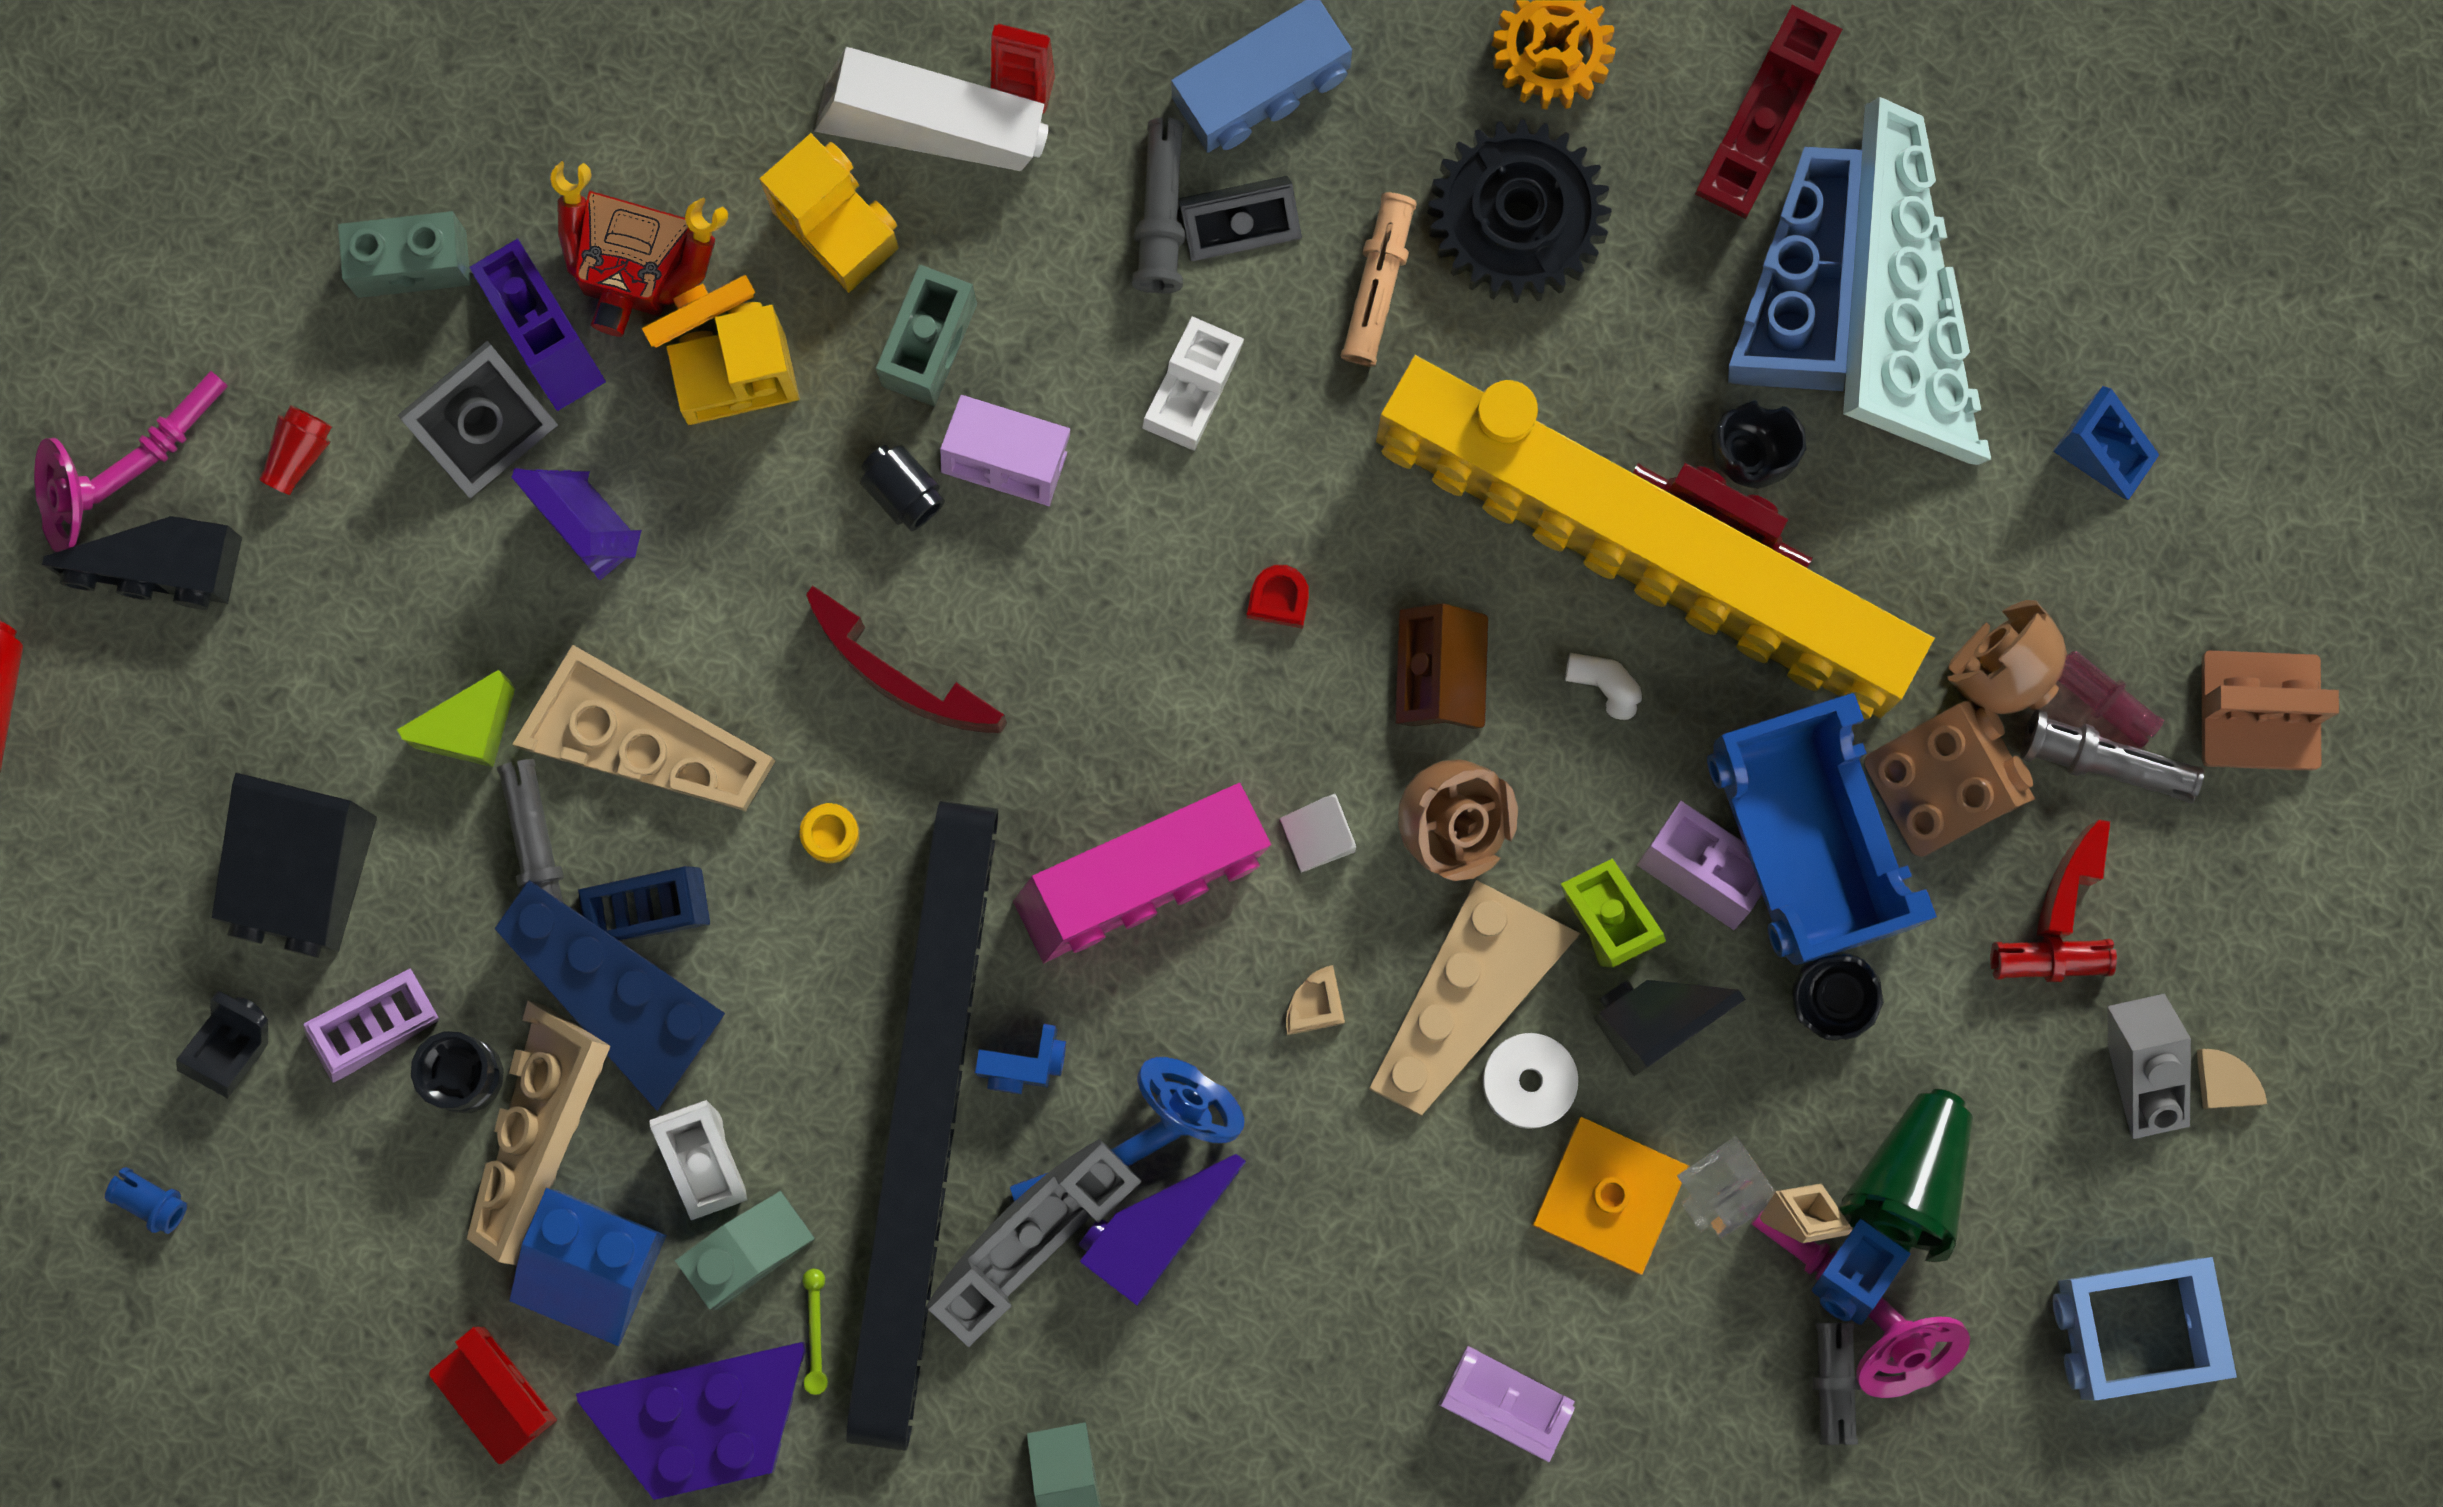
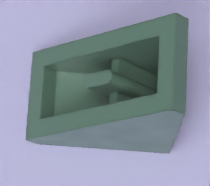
[1027,1422,1101,1507]

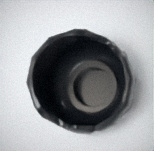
[1711,400,1807,489]
[1792,952,1884,1041]

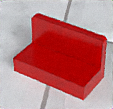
[429,1327,557,1464]

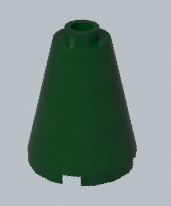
[1839,1089,1973,1262]

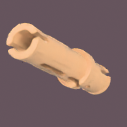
[1340,192,1417,367]

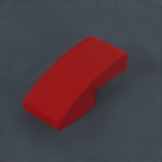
[2036,820,2111,938]

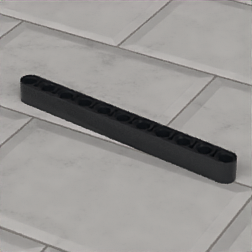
[846,801,999,1451]

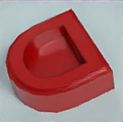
[1247,565,1309,629]

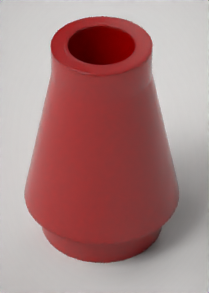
[259,405,333,495]

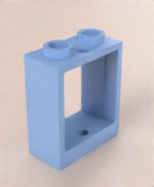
[2053,1257,2237,1401]

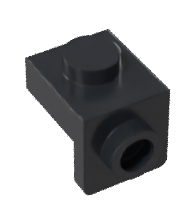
[176,991,268,1099]

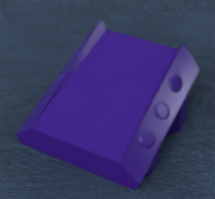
[511,468,642,580]

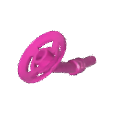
[34,371,228,552]
[1751,1205,1970,1398]

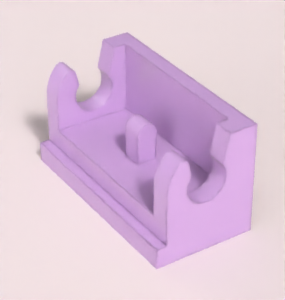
[940,395,1070,506]
[1637,801,1762,930]
[1438,1346,1575,1462]

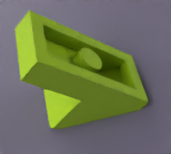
[1561,858,1666,967]

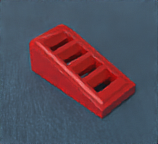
[991,24,1055,114]

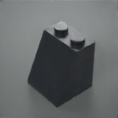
[212,773,377,958]

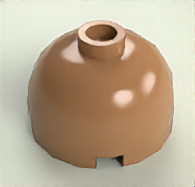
[1947,600,2067,714]
[1397,759,1518,881]

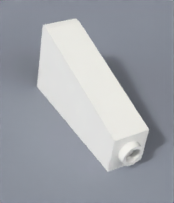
[814,47,1048,171]

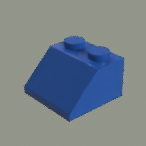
[509,1188,667,1346]

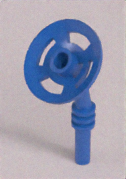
[1010,1057,1245,1202]

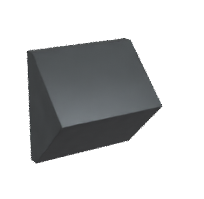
[397,341,558,498]

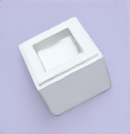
[1280,793,1356,873]

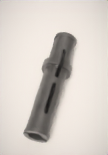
[497,759,564,903]

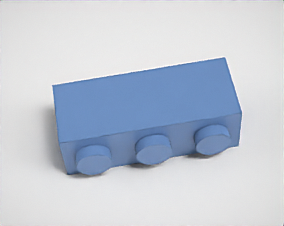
[1171,0,1352,153]

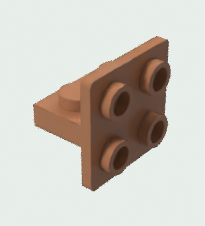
[2202,650,2339,771]

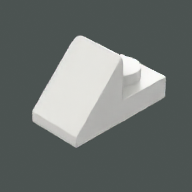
[649,1100,747,1220]

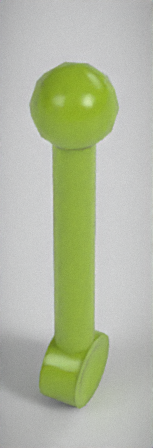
[802,1268,828,1395]

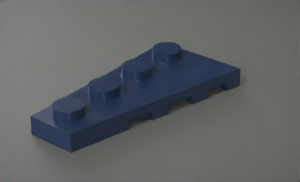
[494,880,725,1111]

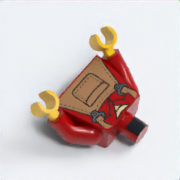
[550,161,728,337]

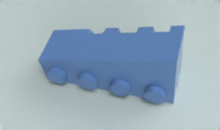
[1728,147,1862,391]

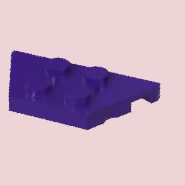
[576,1342,806,1500]

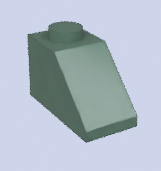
[675,1191,815,1310]

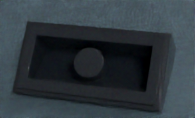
[1178,176,1302,261]

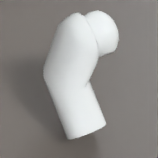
[1565,653,1642,720]

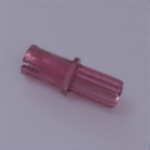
[2058,651,2164,748]

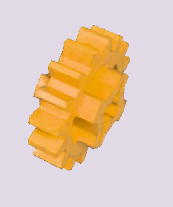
[1492,0,1616,110]

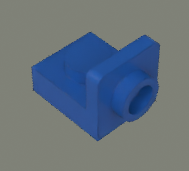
[1812,1219,1911,1325]

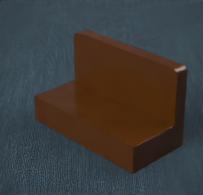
[1395,603,1489,729]

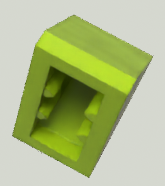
[397,670,515,767]

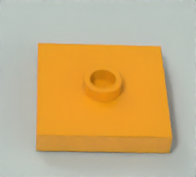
[642,275,755,348]
[1532,1117,1689,1275]

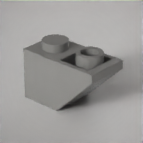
[2107,994,2191,1139]

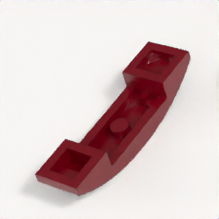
[1695,5,1843,219]
[806,585,1007,733]

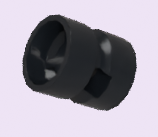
[411,1031,504,1113]

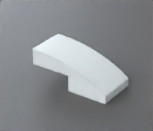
[1142,316,1244,451]

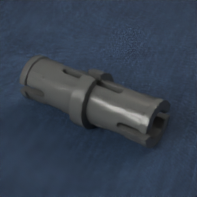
[1813,1323,1861,1445]

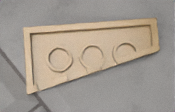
[512,645,775,811]
[1369,880,1581,1116]
[467,1001,610,1266]

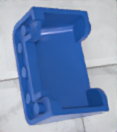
[1707,693,1937,965]

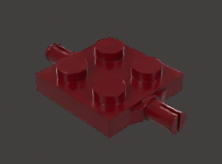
[1633,463,1813,568]

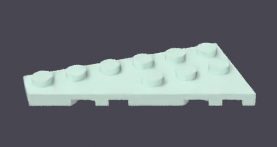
[1843,97,1991,465]

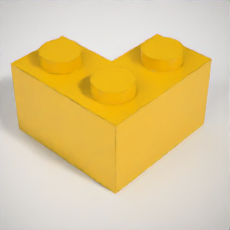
[759,133,899,293]
[666,302,800,425]

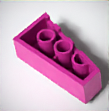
[1013,782,1271,964]

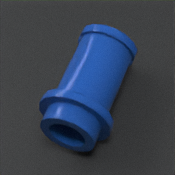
[105,1167,187,1234]

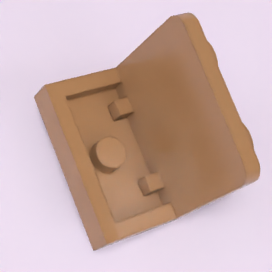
[1864,700,2035,857]

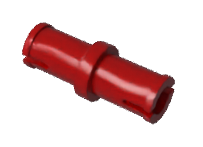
[1990,936,2117,982]

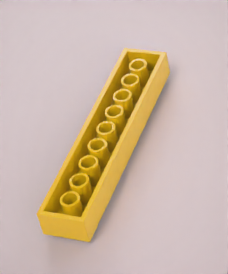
[1376,355,1935,719]

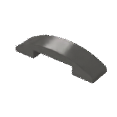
[926,1139,1142,1347]

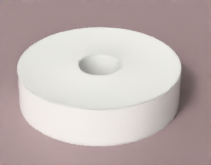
[1483,1033,1578,1129]

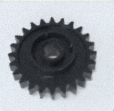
[1427,119,1612,303]

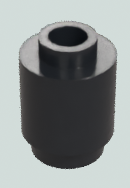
[860,445,945,531]

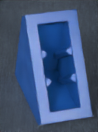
[2053,386,2159,500]

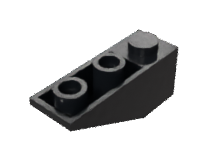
[42,516,242,610]

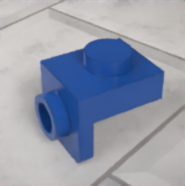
[975,1024,1066,1094]

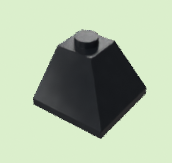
[1594,979,1746,1076]

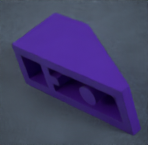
[469,238,606,411]
[1079,1154,1246,1306]

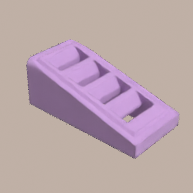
[303,968,439,1083]

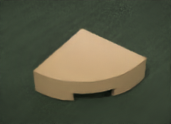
[1286,965,1345,1035]
[2197,1049,2267,1109]

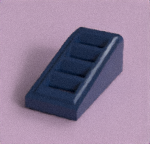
[578,866,710,942]

